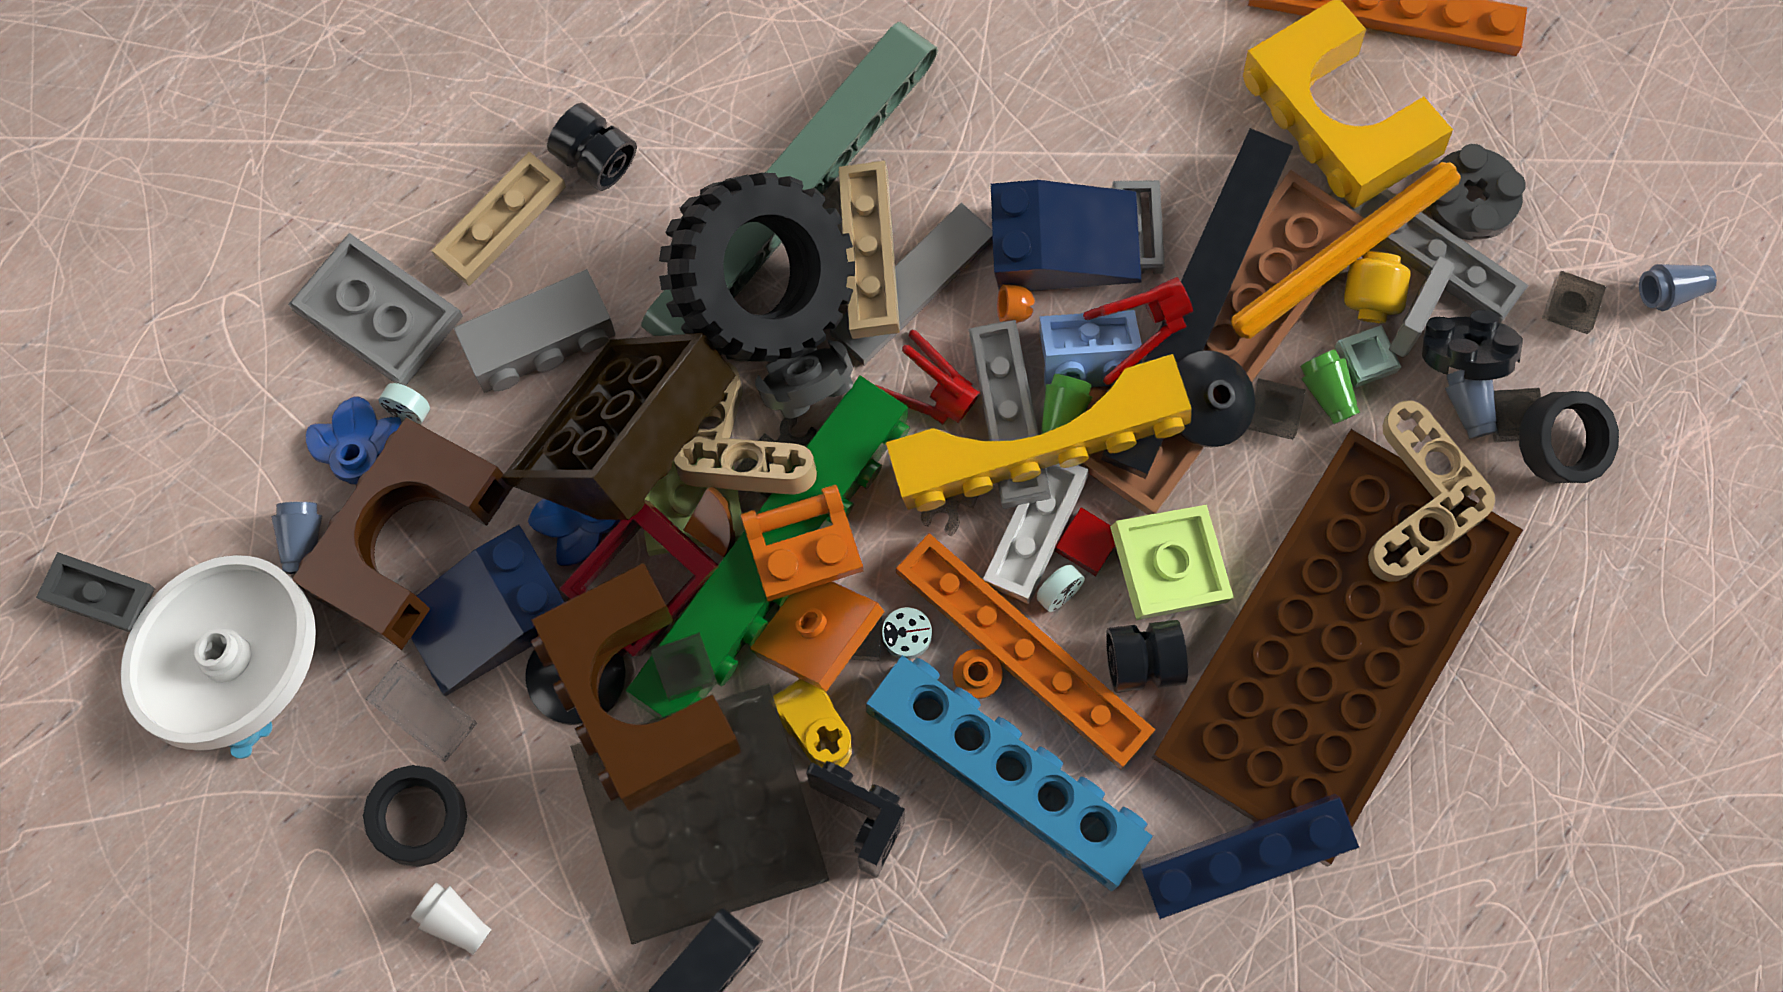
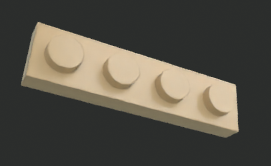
[839,160,900,339]

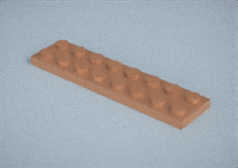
[1079,170,1365,515]

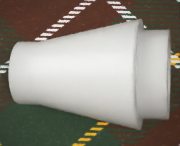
[411,883,492,955]

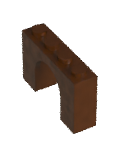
[292,417,513,650]
[531,563,742,812]

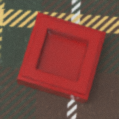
[1054,507,1116,577]

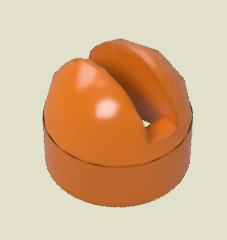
[997,285,1035,323]

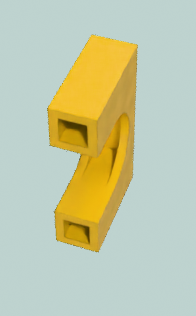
[1243,0,1453,209]

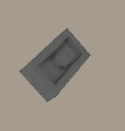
[36,552,155,632]

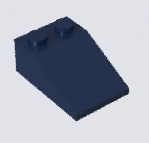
[991,180,1142,291]
[411,524,565,697]

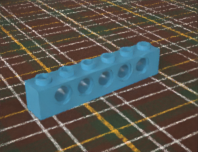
[866,655,1153,892]

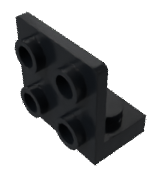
[806,761,905,878]

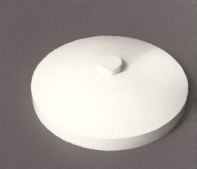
[121,555,316,750]

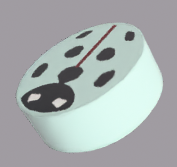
[378,383,430,425]
[1036,565,1085,612]
[882,607,932,660]

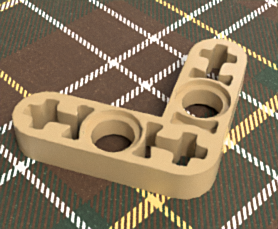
[674,362,817,494]
[1368,401,1495,582]

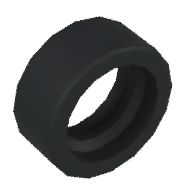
[1519,391,1619,483]
[363,765,467,867]

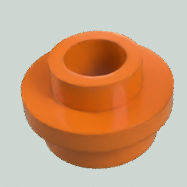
[952,649,1003,699]

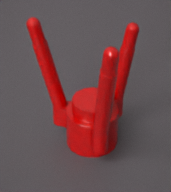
[1083,277,1193,385]
[876,330,980,425]

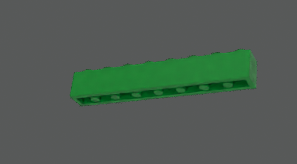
[625,375,910,720]

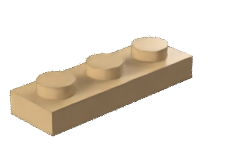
[431,152,566,286]

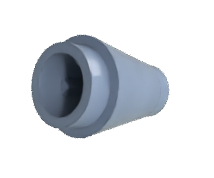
[1639,264,1717,311]
[1445,370,1498,439]
[271,502,322,574]

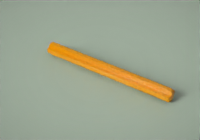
[1231,162,1461,339]

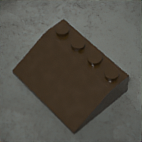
[501,333,736,520]

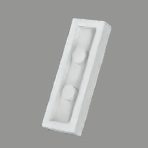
[983,464,1089,604]

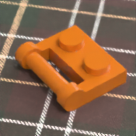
[740,484,863,602]

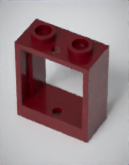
[560,500,718,657]

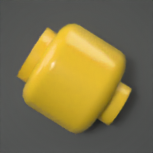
[1344,252,1410,324]

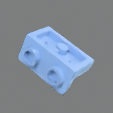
[1039,310,1142,388]

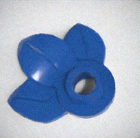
[306,396,402,485]
[528,499,620,566]

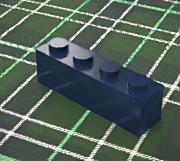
[1141,794,1360,919]

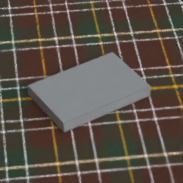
[288,233,463,386]

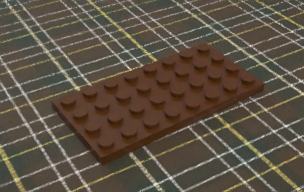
[1152,429,1523,867]

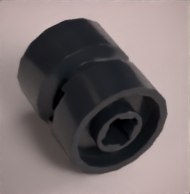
[547,103,637,191]
[1106,620,1188,693]

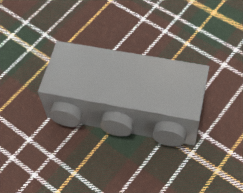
[453,269,616,393]

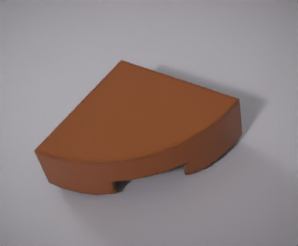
[683,487,735,557]

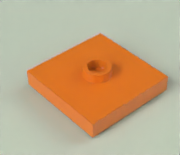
[750,582,885,692]

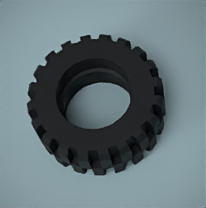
[659,173,855,362]

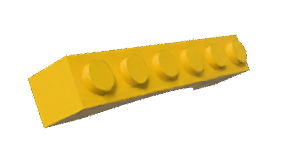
[886,354,1192,512]

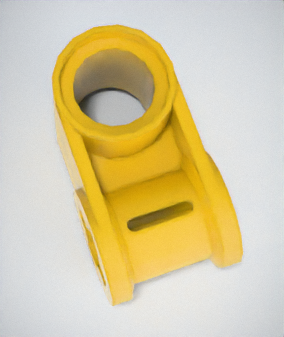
[768,679,852,768]

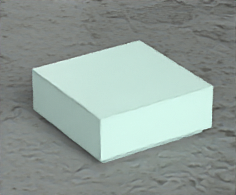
[1335,325,1401,388]

